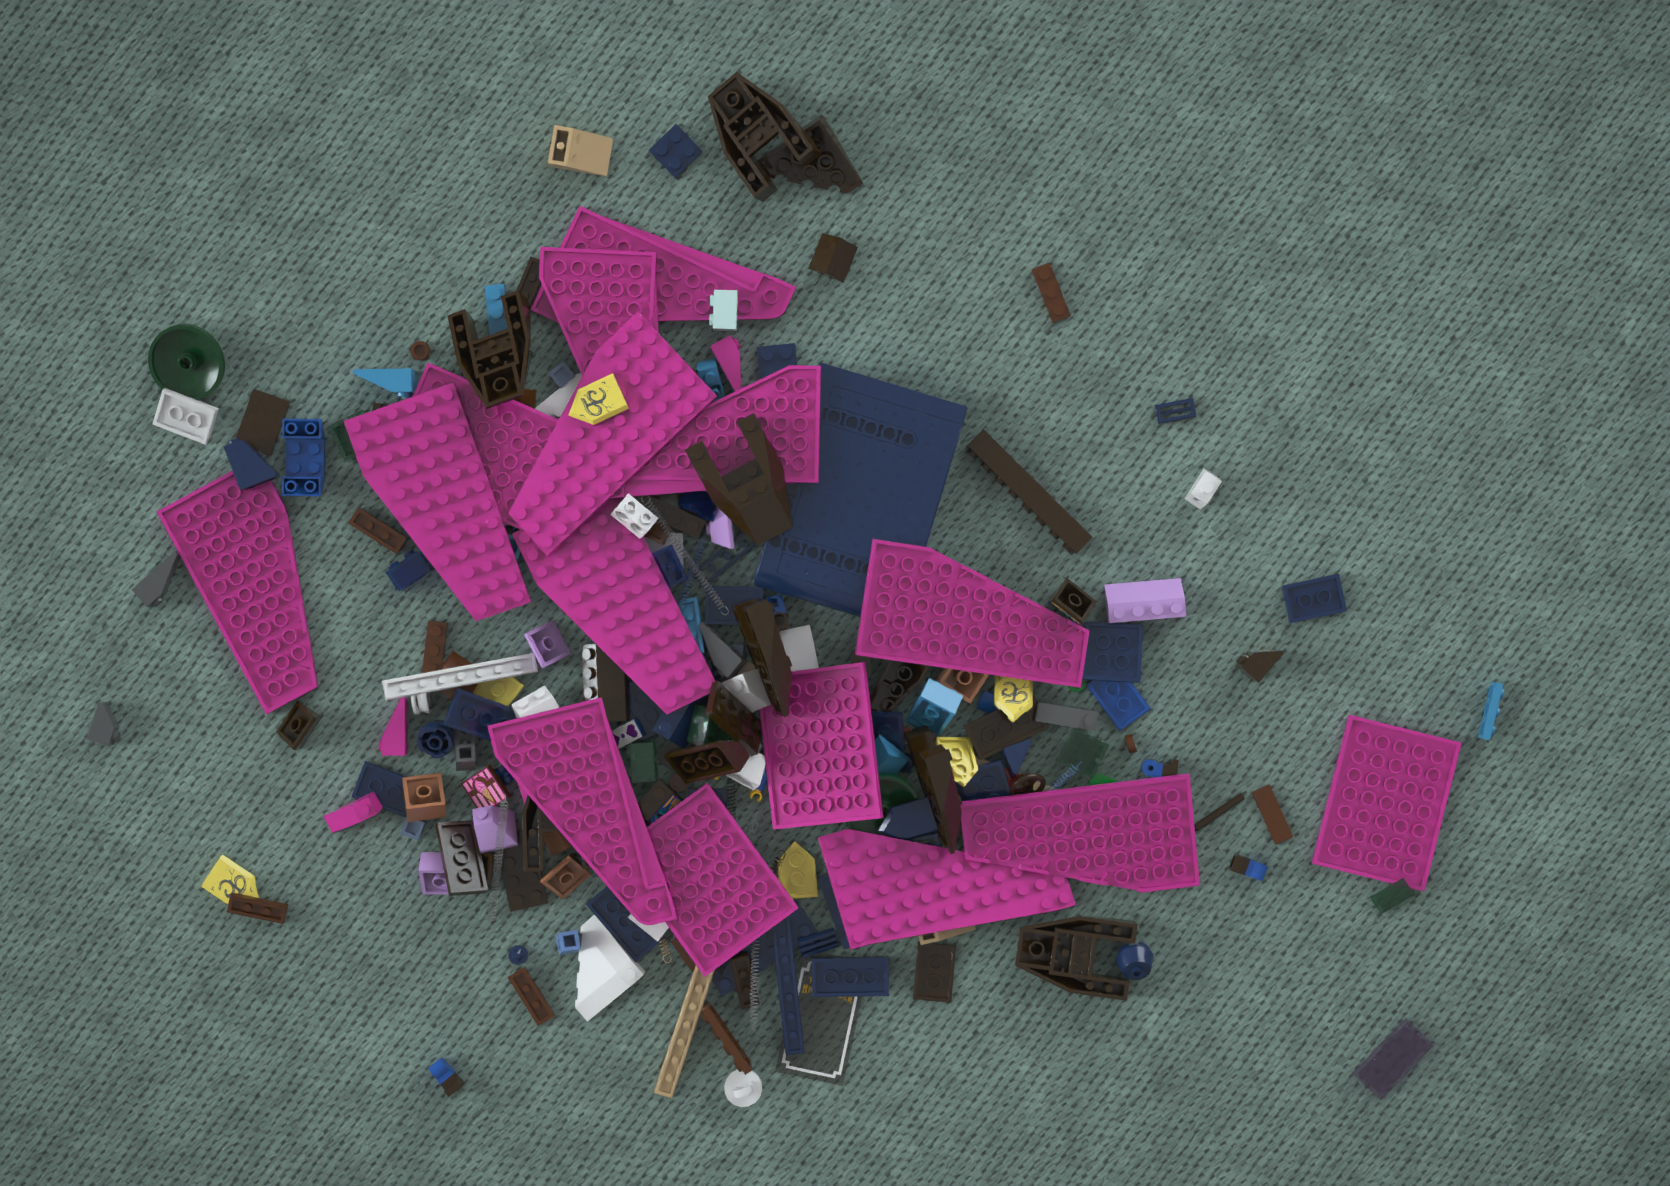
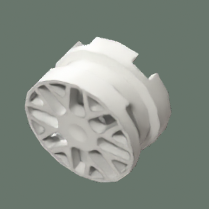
[411,692,432,715]

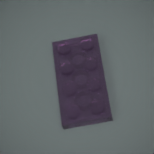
[1352,1018,1434,1100]

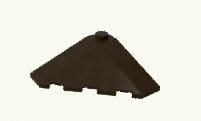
[758,114,863,194]

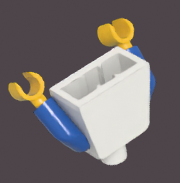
[714,743,768,802]

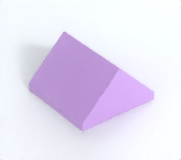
[524,620,571,668]

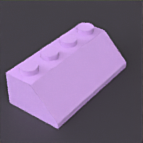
[1104,578,1186,623]

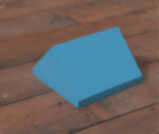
[874,734,910,775]

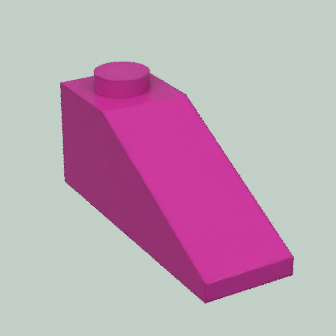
[710,335,741,391]
[379,697,408,756]
[323,791,383,833]

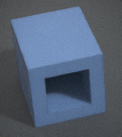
[556,930,581,956]

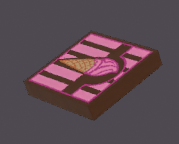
[461,764,511,808]

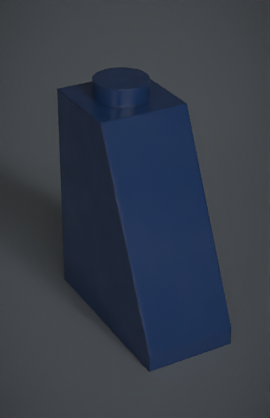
[223,438,280,491]

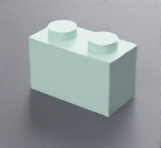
[709,290,738,331]

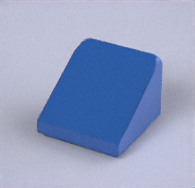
[977,690,997,713]

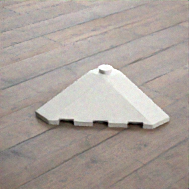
[575,915,645,1022]

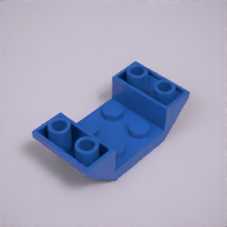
[282,419,325,496]

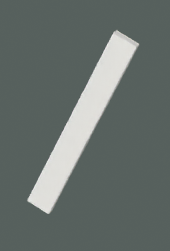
[382,653,538,701]

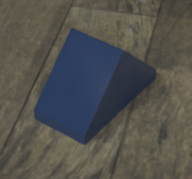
[1001,740,1032,780]

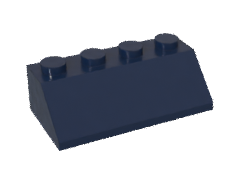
[651,677,721,749]

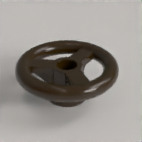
[1009,773,1046,795]

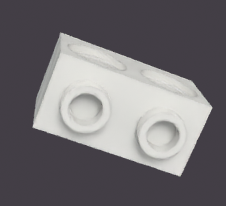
[610,494,658,539]

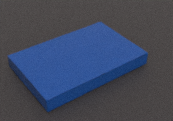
[1086,680,1150,731]

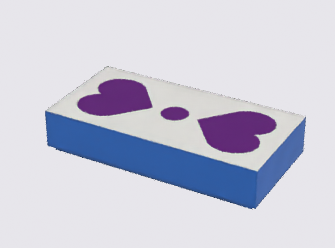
[612,718,645,749]

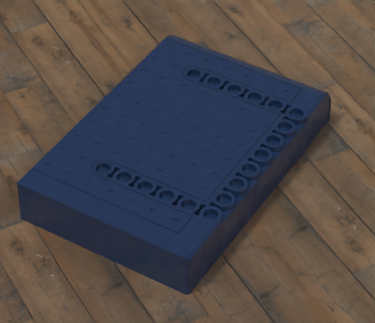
[753,362,968,617]

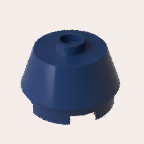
[417,720,455,758]
[1116,942,1154,980]

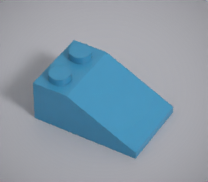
[353,368,418,398]
[904,678,963,737]

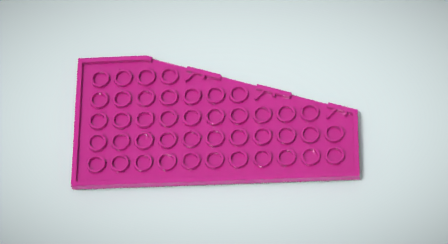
[508,312,718,556]
[344,382,532,621]
[157,471,318,714]
[512,498,715,715]
[855,539,1090,688]
[960,773,1200,893]

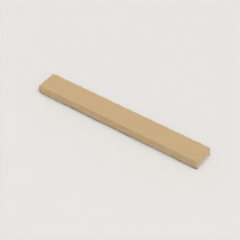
[654,965,715,1098]

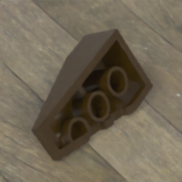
[870,660,930,712]

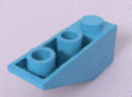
[696,358,725,403]

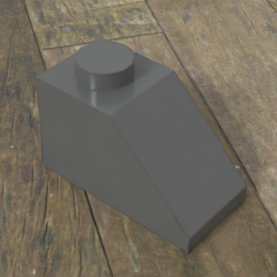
[86,701,120,746]

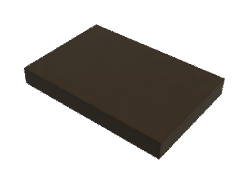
[236,389,290,456]
[913,941,956,1003]

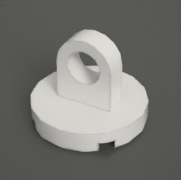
[724,1069,762,1107]

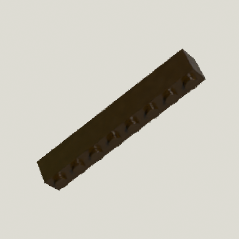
[967,429,1093,554]

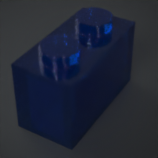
[652,544,688,588]
[385,550,433,591]

